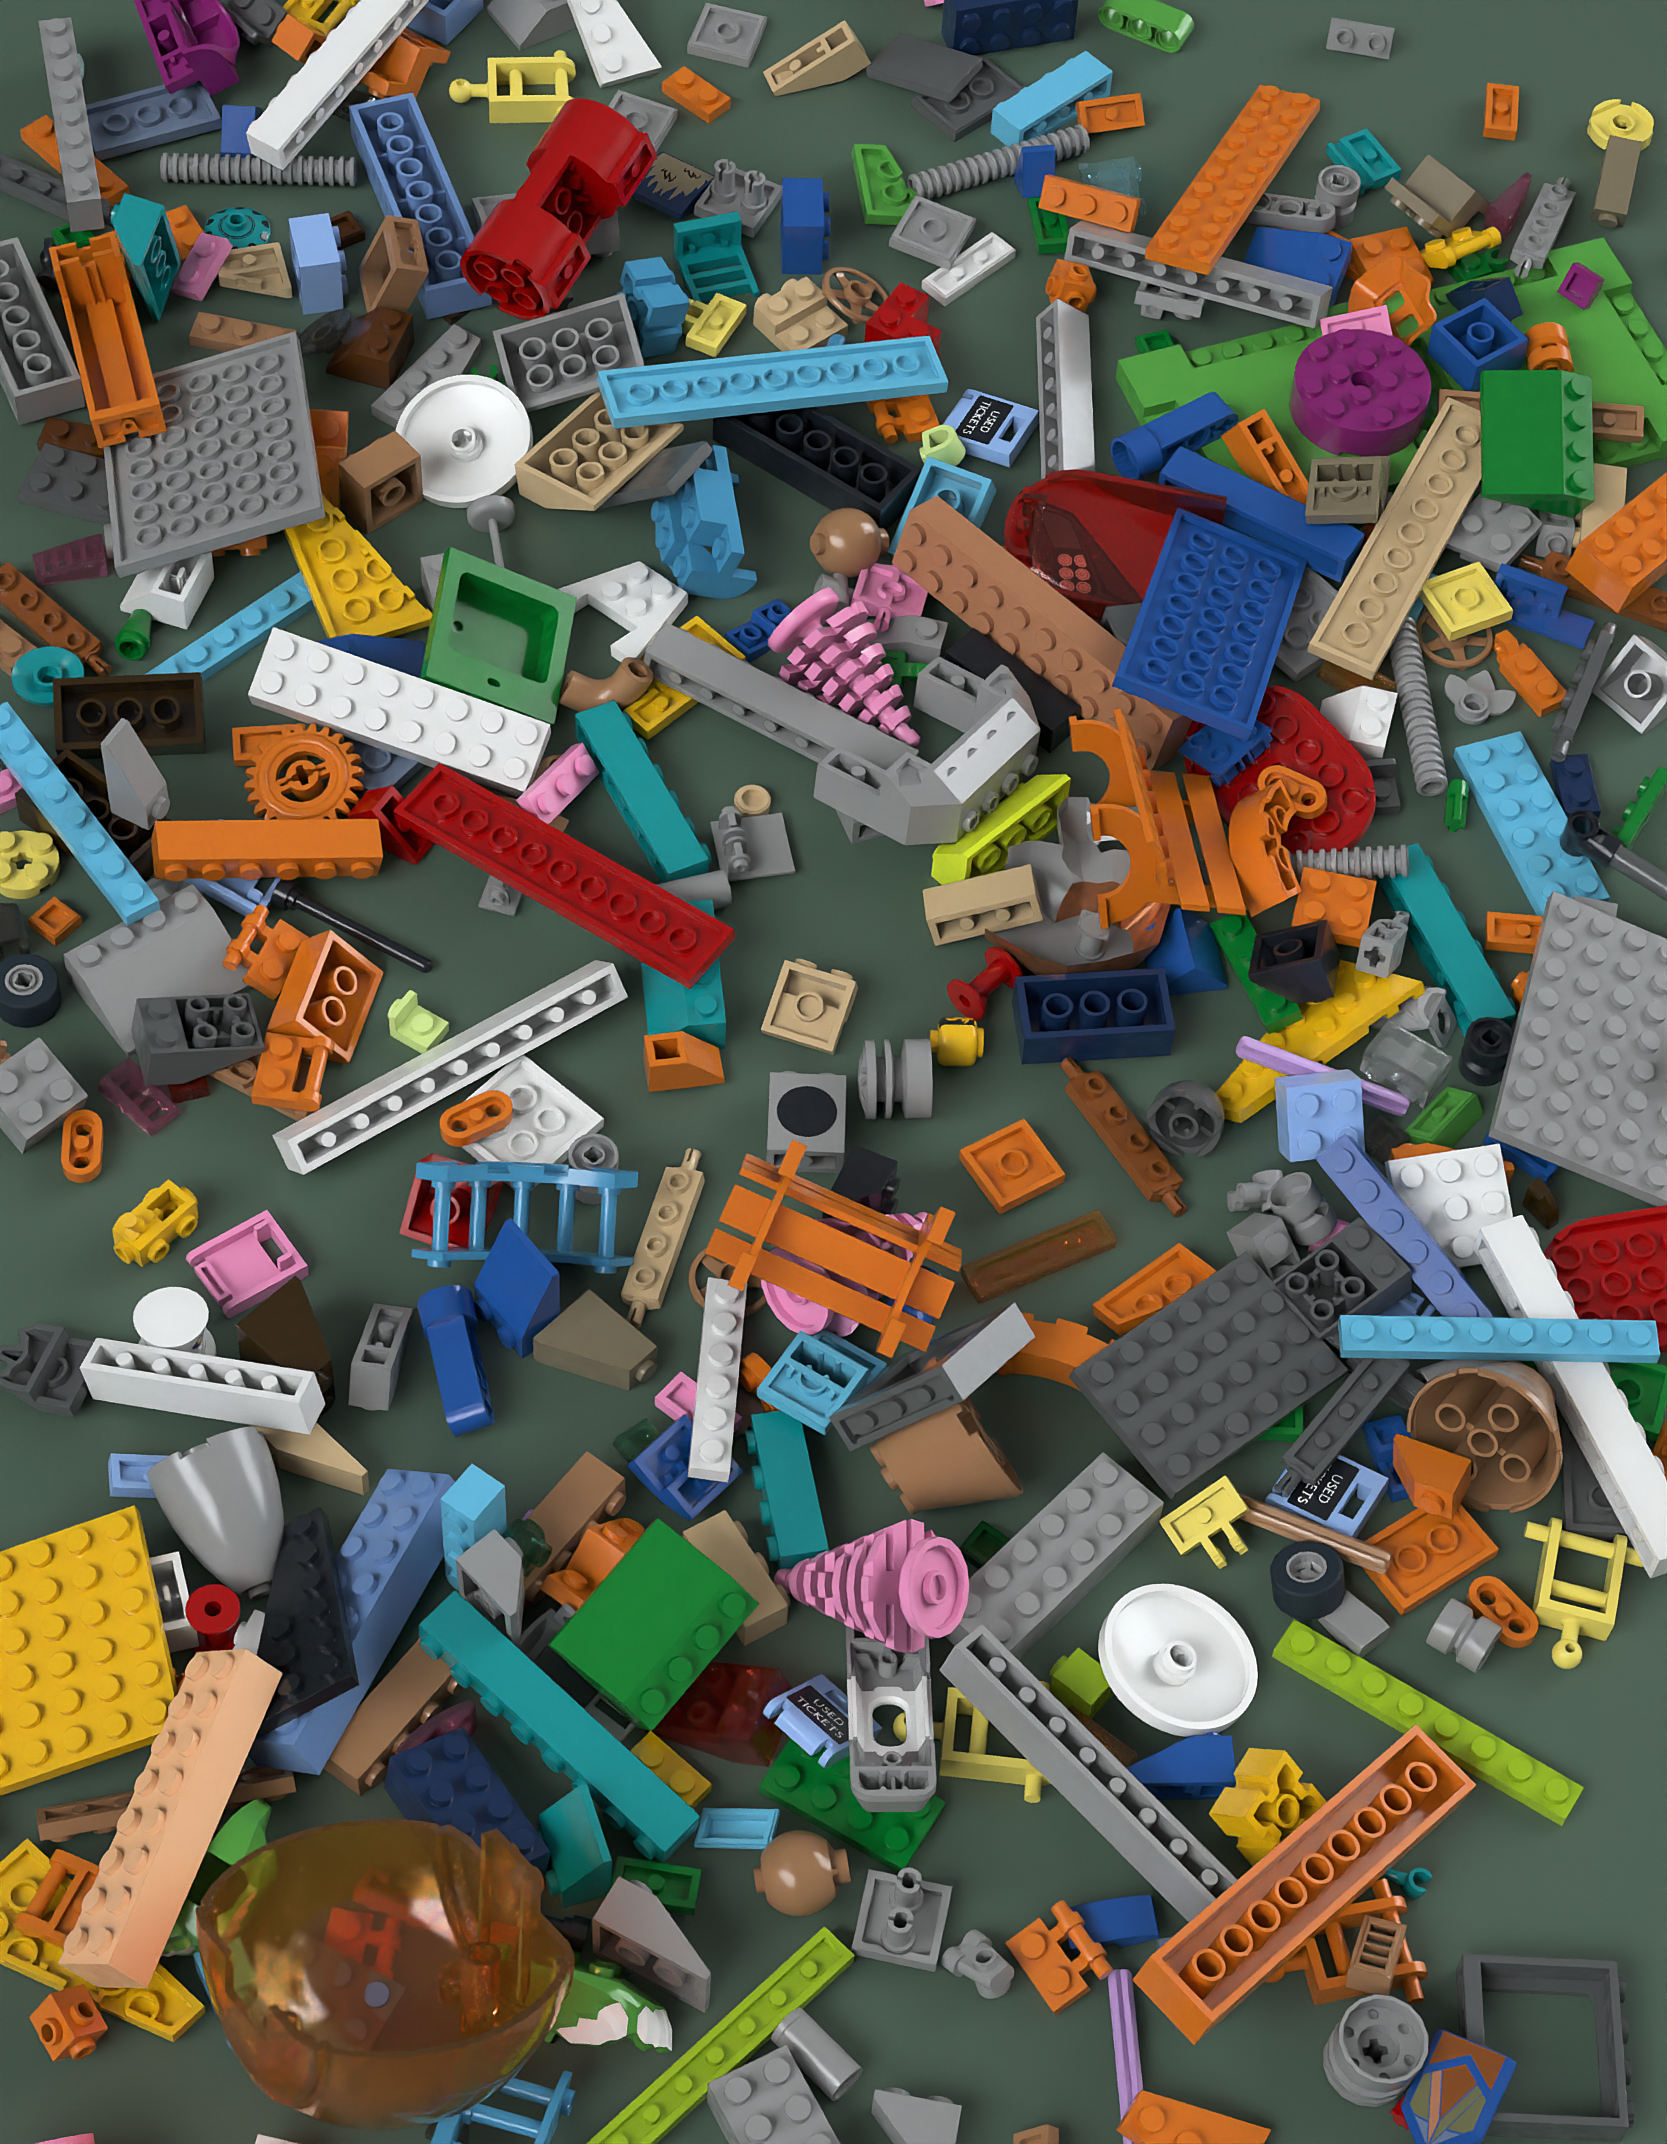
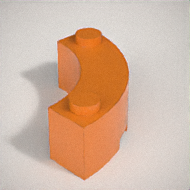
[1229,779,1302,917]
[996,1313,1116,1391]

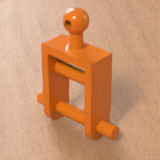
[1265,1879,1428,2005]

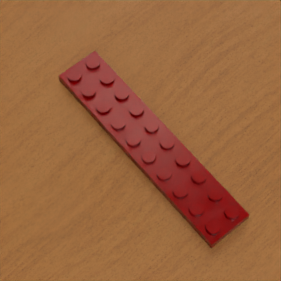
[393,763,735,989]

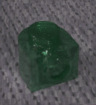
[501,1519,553,1578]

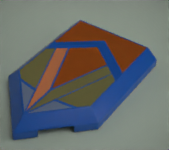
[1400,2030,1517,2144]

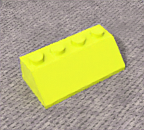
[931,774,1071,885]

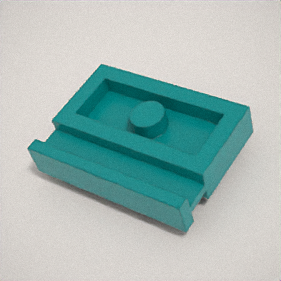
[1326,128,1402,195]

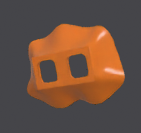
[1348,257,1437,346]

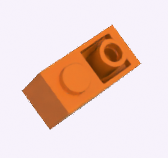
[644,1031,725,1092]

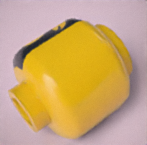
[929,1017,984,1067]

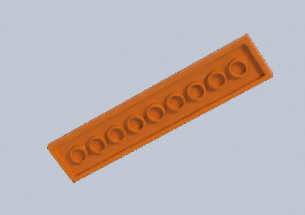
[1145,85,1321,275]

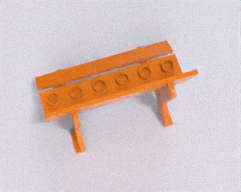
[1069,708,1246,930]
[704,1139,962,1358]

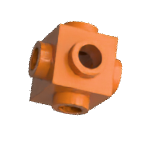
[1045,259,1097,313]
[29,1984,108,2062]

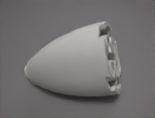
[147,1426,284,1600]

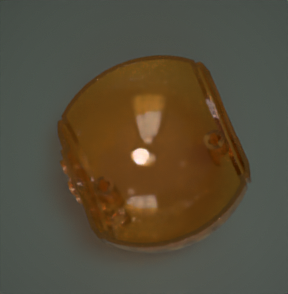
[196,1819,575,2131]

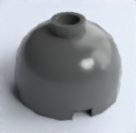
[1147,1080,1225,1157]

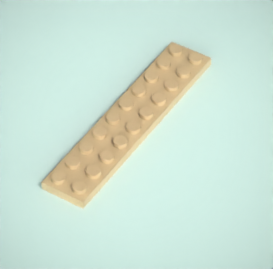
[1307,397,1481,680]

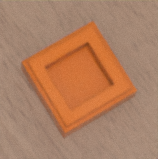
[28,896,83,946]

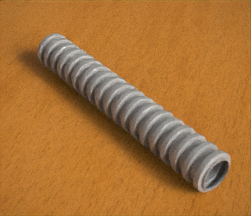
[907,124,1090,200]
[160,153,358,186]
[1389,616,1448,796]
[1196,844,1409,885]

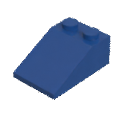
[1243,227,1352,306]
[317,634,425,678]
[474,1218,560,1359]

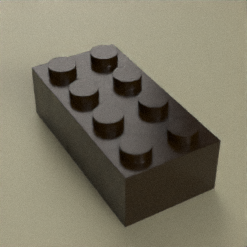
[53,672,206,759]
[15,748,171,881]

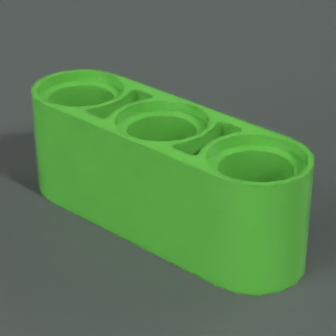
[1098,0,1194,53]

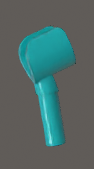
[1382,1867,1432,1899]

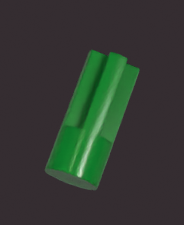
[1444,779,1469,832]

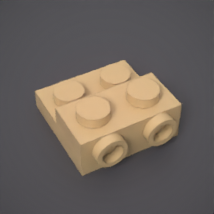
[753,276,848,351]
[761,959,858,1055]

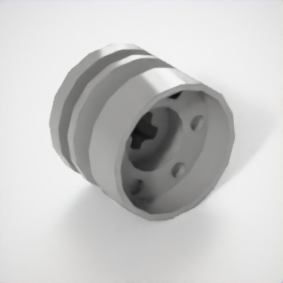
[858,1039,933,1120]
[1323,1994,1428,2107]

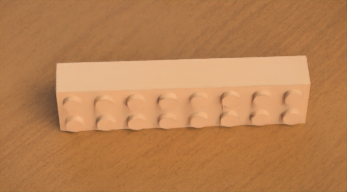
[58,1649,283,1988]

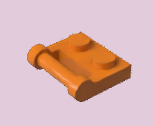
[251,1032,335,1112]
[13,1849,100,1949]

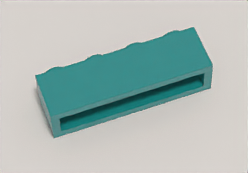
[744,1410,829,1570]

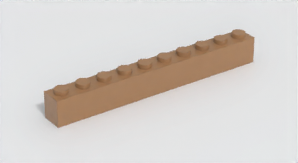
[323,1451,626,1797]

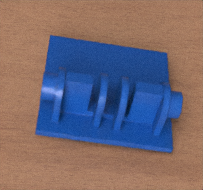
[1178,720,1273,787]

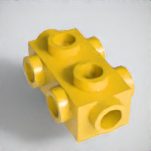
[112,1179,199,1267]

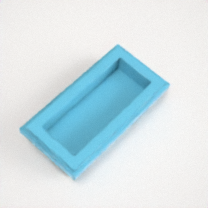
[694,1808,780,1849]

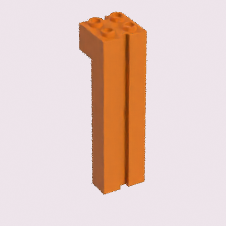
[49,232,167,448]

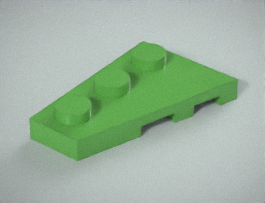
[851,144,917,225]

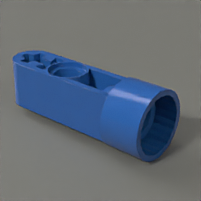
[1110,392,1238,483]
[417,1285,495,1437]

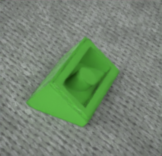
[1402,1086,1483,1148]

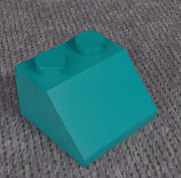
[537,1784,612,1909]

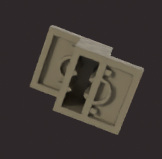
[1384,154,1496,239]
[1305,456,1391,524]

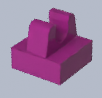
[1557,262,1605,310]

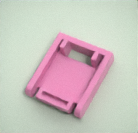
[186,1210,309,1318]

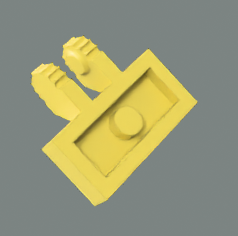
[681,293,747,358]
[1159,1475,1250,1569]

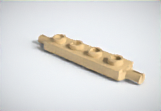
[621,1148,705,1330]

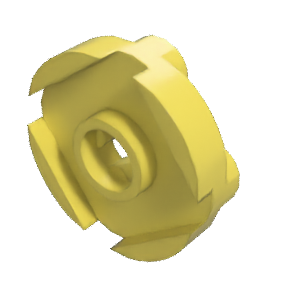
[1587,99,1654,151]
[0,830,60,899]

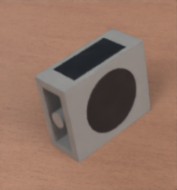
[766,1071,846,1173]

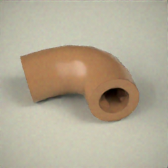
[558,657,654,712]

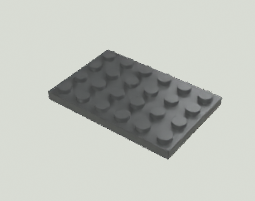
[1069,1251,1348,1500]

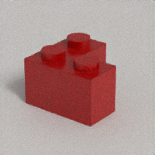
[864,282,941,358]

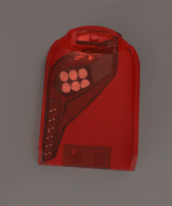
[1004,469,1227,621]

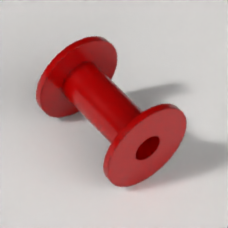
[947,946,1023,1021]
[185,1584,241,1653]

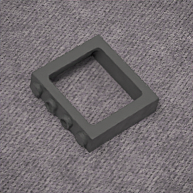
[829,1302,1035,1451]
[1456,1953,1635,2142]

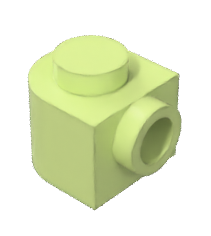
[919,425,966,466]

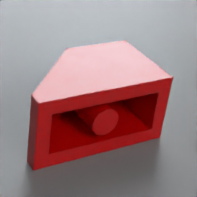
[347,785,434,864]

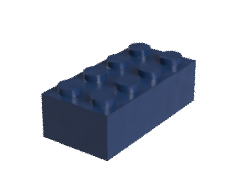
[941,0,1079,56]
[1012,968,1175,1065]
[384,1727,551,1914]

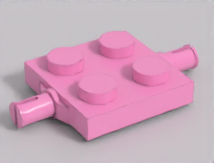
[850,563,928,632]

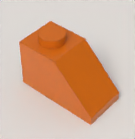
[1393,1434,1472,1520]

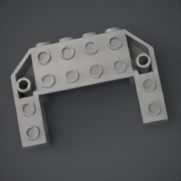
[813,656,1040,845]

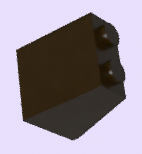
[236,1276,336,1416]

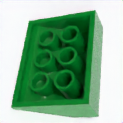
[1480,370,1594,518]
[548,1518,759,1731]

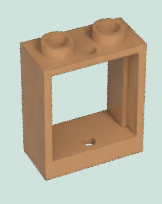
[358,215,429,313]

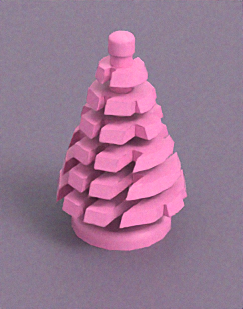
[768,587,921,749]
[761,1212,928,1337]
[774,1519,969,1654]

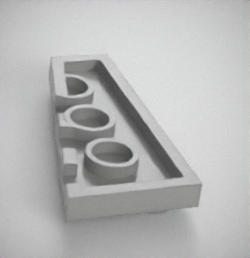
[371,324,481,428]

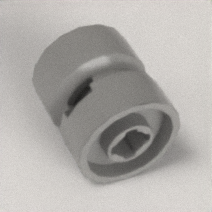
[1314,165,1360,229]
[568,1133,619,1205]
[1267,1172,1337,1245]
[1426,1598,1503,1673]

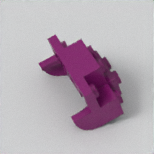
[134,0,240,96]

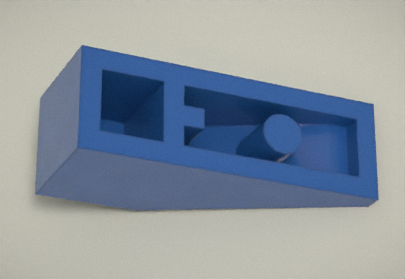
[1126,1732,1236,1800]

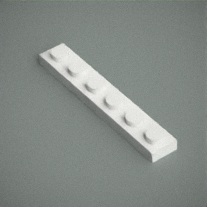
[687,1277,747,1482]

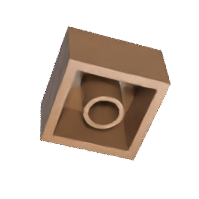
[339,431,423,535]

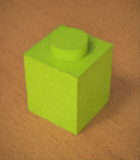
[1049,1647,1114,1723]

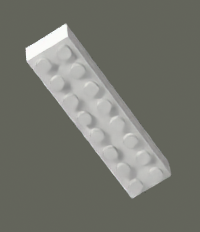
[248,627,551,798]

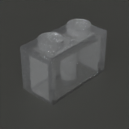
[1360,1020,1453,1109]

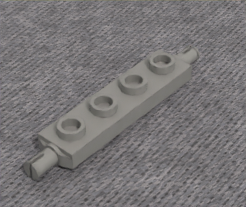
[1510,177,1576,278]

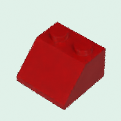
[399,1153,503,1247]

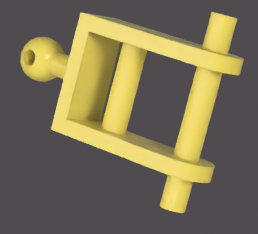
[449,50,576,123]
[1524,1517,1643,1669]
[893,1681,1050,1803]

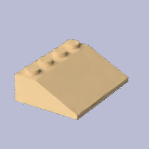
[514,391,684,511]

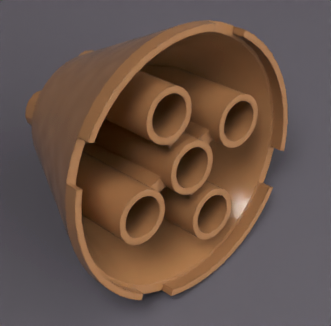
[869,1357,1023,1515]
[1407,1361,1562,1513]

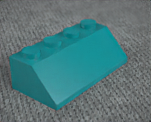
[110,193,182,322]
[641,900,726,1049]

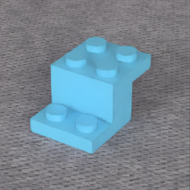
[757,1328,887,1436]

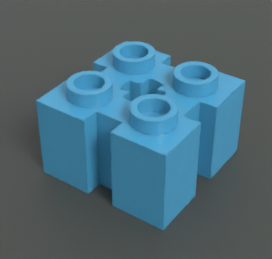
[616,257,690,358]

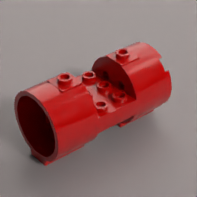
[460,98,658,321]

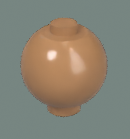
[810,508,889,578]
[753,1830,851,1917]

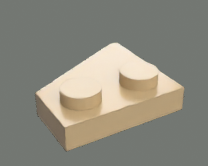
[217,242,293,298]

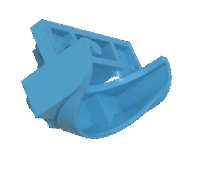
[651,445,757,599]

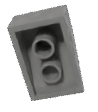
[592,1876,711,2013]

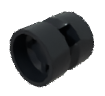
[1458,1017,1514,1087]

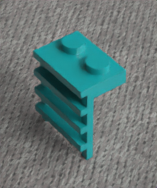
[673,211,760,303]

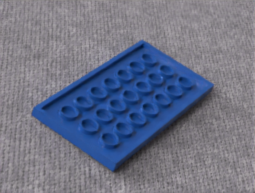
[1112,508,1307,741]

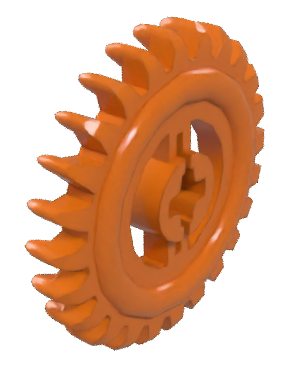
[244,723,365,820]

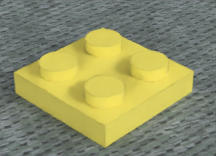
[1419,562,1513,641]

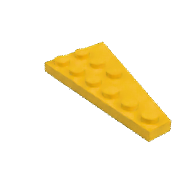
[284,490,432,639]
[1216,960,1426,1123]
[0,1838,206,2043]

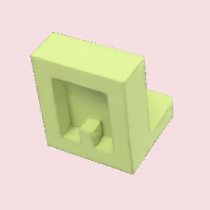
[388,990,449,1054]

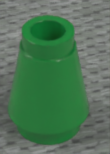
[115,609,152,661]

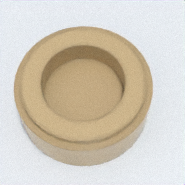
[734,785,771,818]

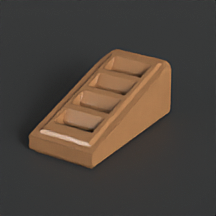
[1346,1915,1407,1996]

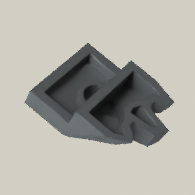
[0,1323,94,1418]

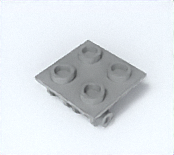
[710,806,795,882]

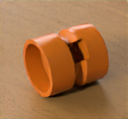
[1524,322,1574,373]

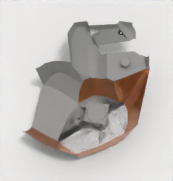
[985,797,1174,975]

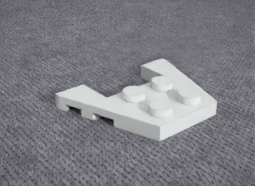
[558,561,688,662]

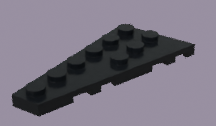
[254,1507,359,1740]

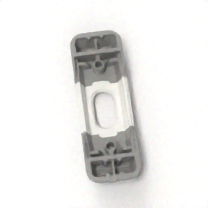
[846,1626,937,1812]

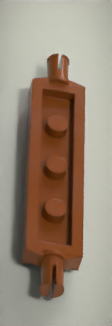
[1518,550,1667,632]
[0,562,112,677]
[1060,1057,1188,1218]

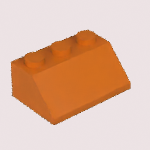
[266,930,384,1064]

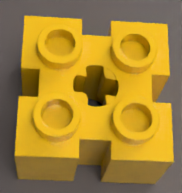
[1209,1748,1327,1867]

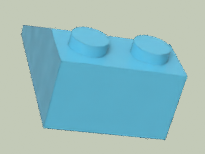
[888,456,997,555]

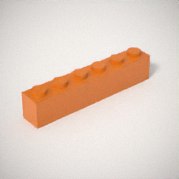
[151,819,383,882]

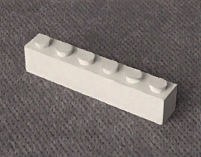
[80,1338,325,1435]

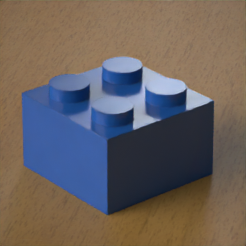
[780,178,830,274]
[1427,298,1529,392]

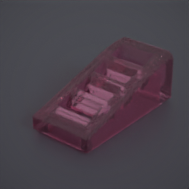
[1483,172,1532,241]
[33,534,108,586]
[98,1057,181,1137]

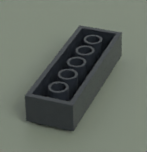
[713,407,922,530]

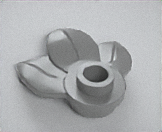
[1444,670,1516,725]

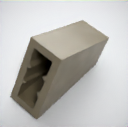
[1591,135,1642,228]
[533,1289,657,1391]

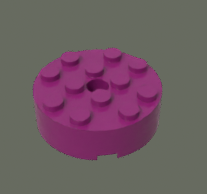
[1289,329,1431,457]

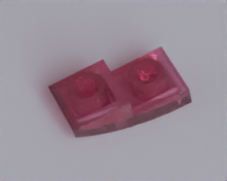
[397,1700,478,1754]

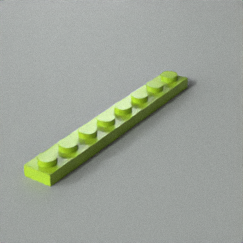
[1272,1619,1584,1826]
[586,1926,855,2144]

